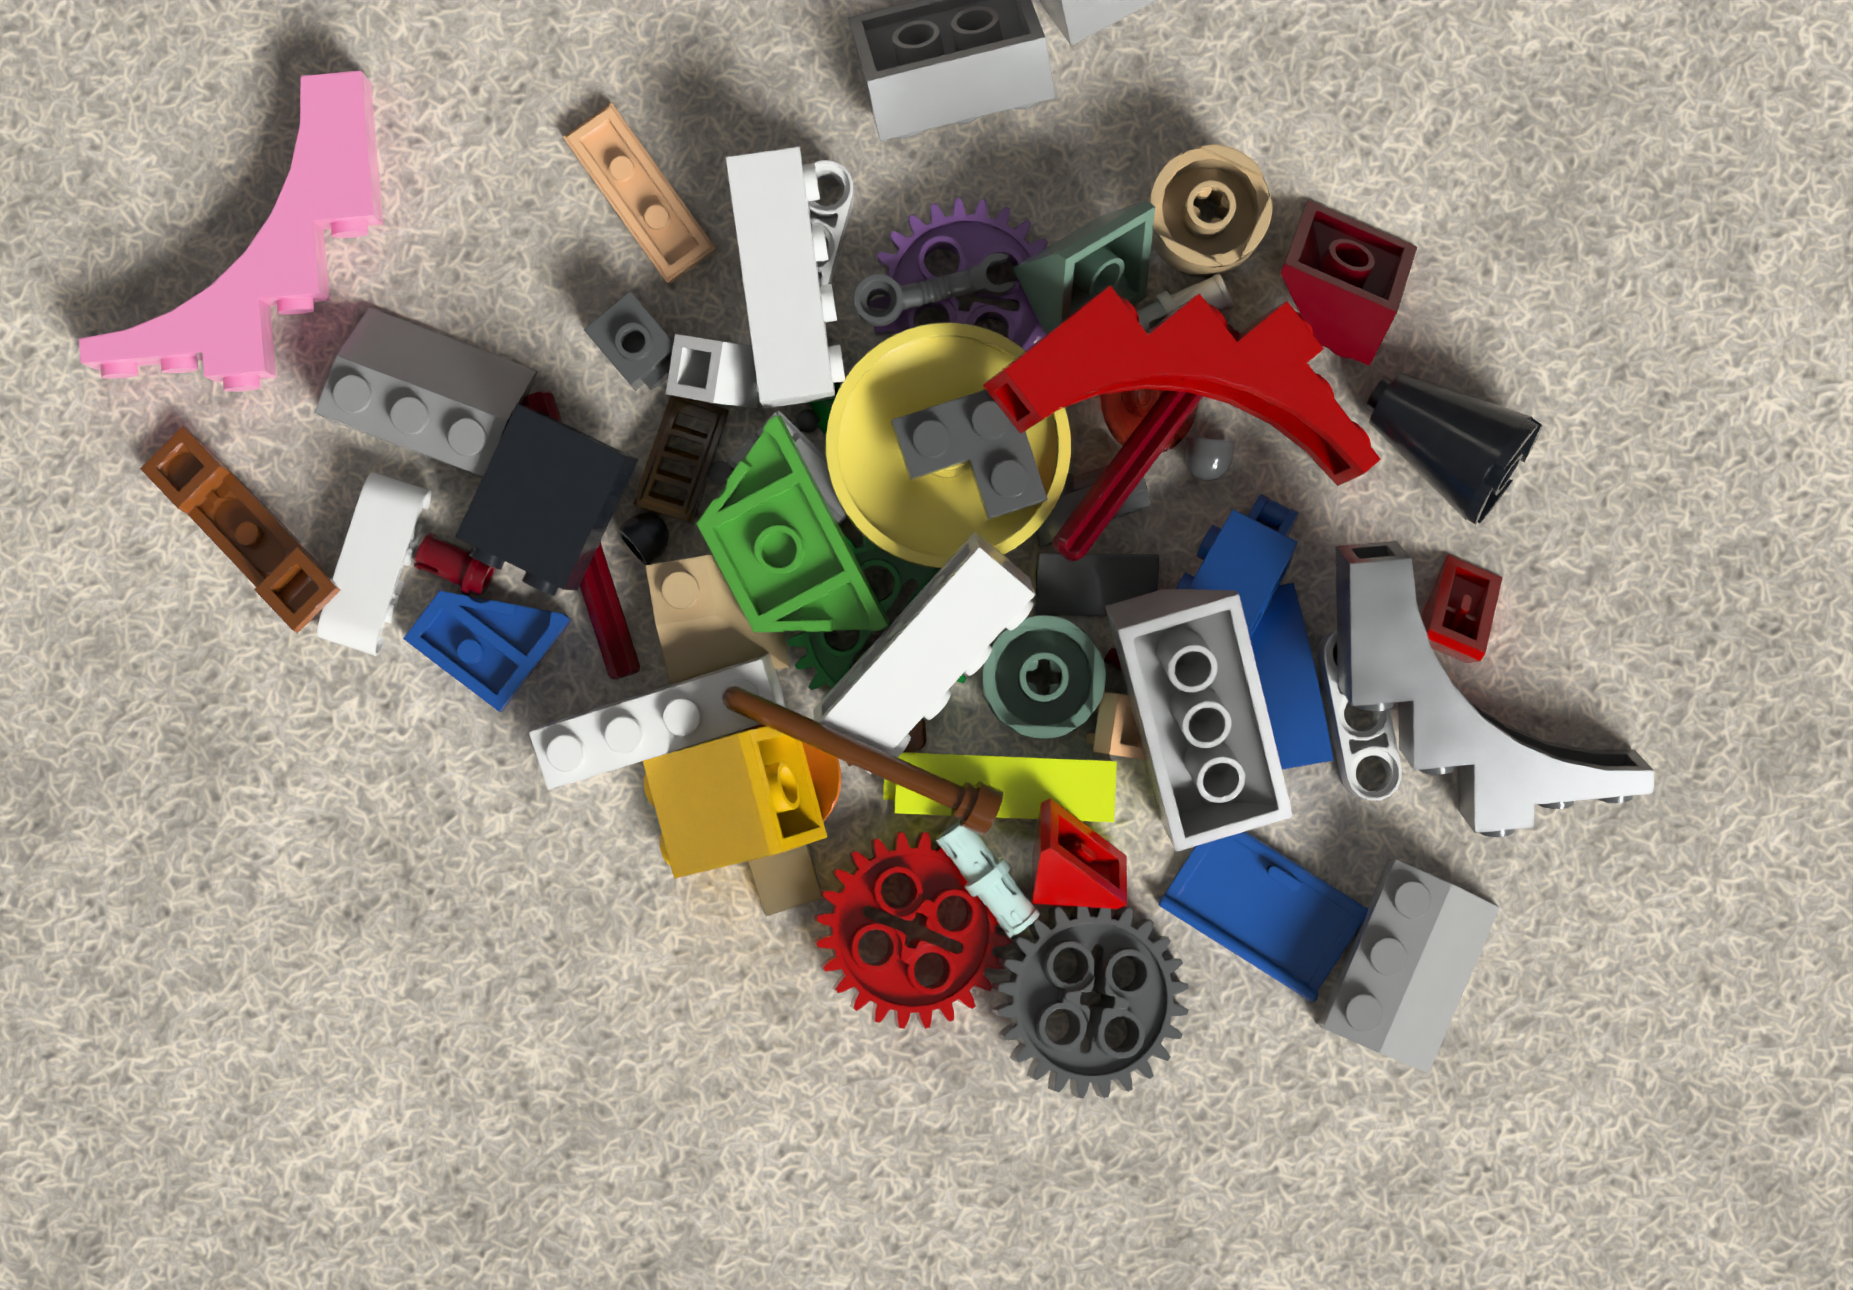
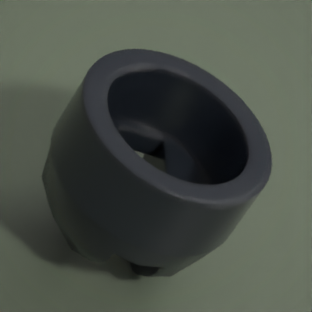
[617,513,669,566]

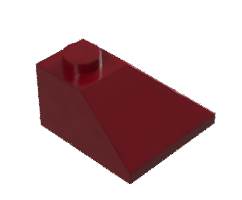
[1280,200,1417,366]

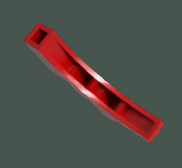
[983,285,1381,486]

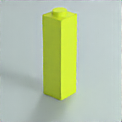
[883,752,1117,822]

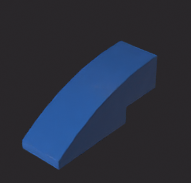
[1250,583,1334,770]

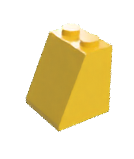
[643,726,827,879]

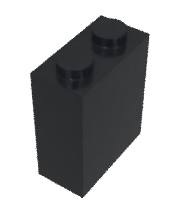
[455,404,639,596]

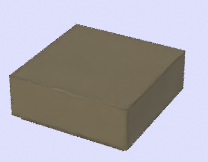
[748,844,823,917]

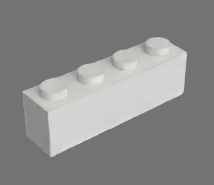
[726,147,845,408]
[813,532,1035,774]
[529,653,787,790]

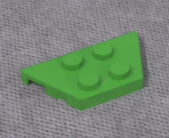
[696,415,891,632]

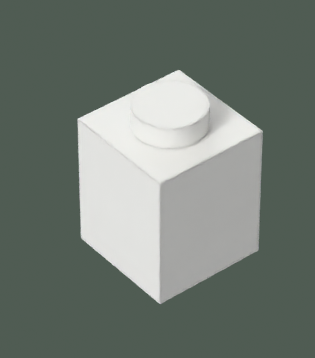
[666,334,759,408]

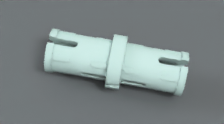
[935,820,1040,938]

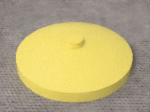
[826,323,1071,569]

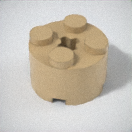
[1147,144,1273,277]

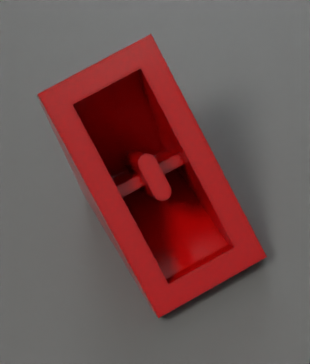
[1421,554,1503,663]
[1032,798,1127,909]

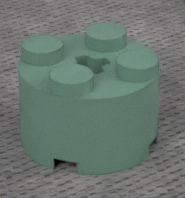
[981,616,1106,738]

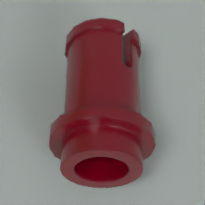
[414,532,496,596]

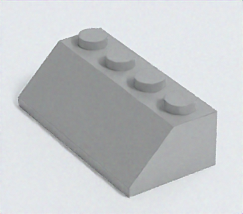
[1105,589,1293,852]

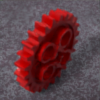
[814,832,1011,1029]

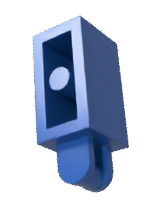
[1175,494,1299,638]

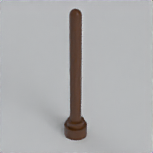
[722,686,1003,836]

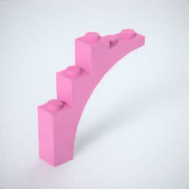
[79,71,383,392]

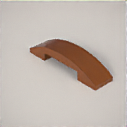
[140,426,340,633]

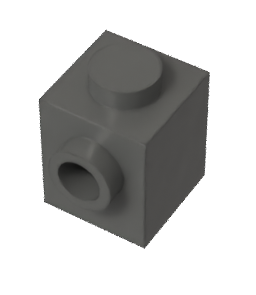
[584,291,674,391]

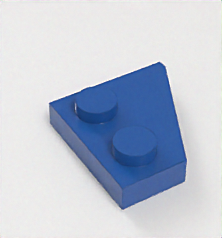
[403,590,572,712]

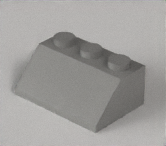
[848,0,1056,141]
[314,307,538,478]
[1317,859,1500,1074]

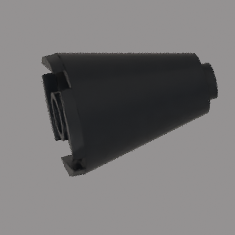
[1366,372,1543,525]

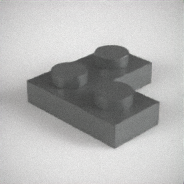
[891,390,1048,520]

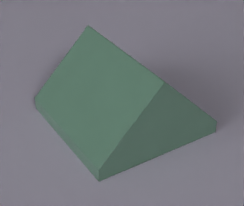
[1013,200,1155,335]

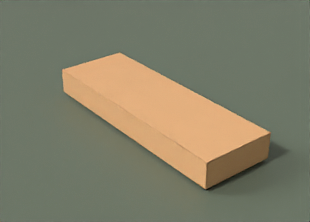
[563,102,717,285]

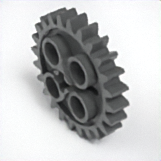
[992,906,1189,1098]

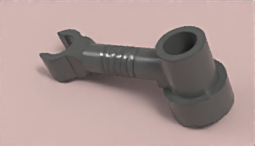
[854,253,1015,326]

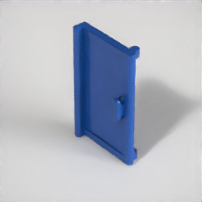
[1158,831,1368,1002]

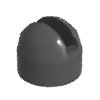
[1185,437,1235,481]

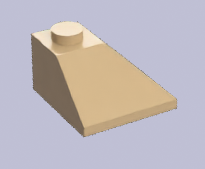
[646,555,790,685]

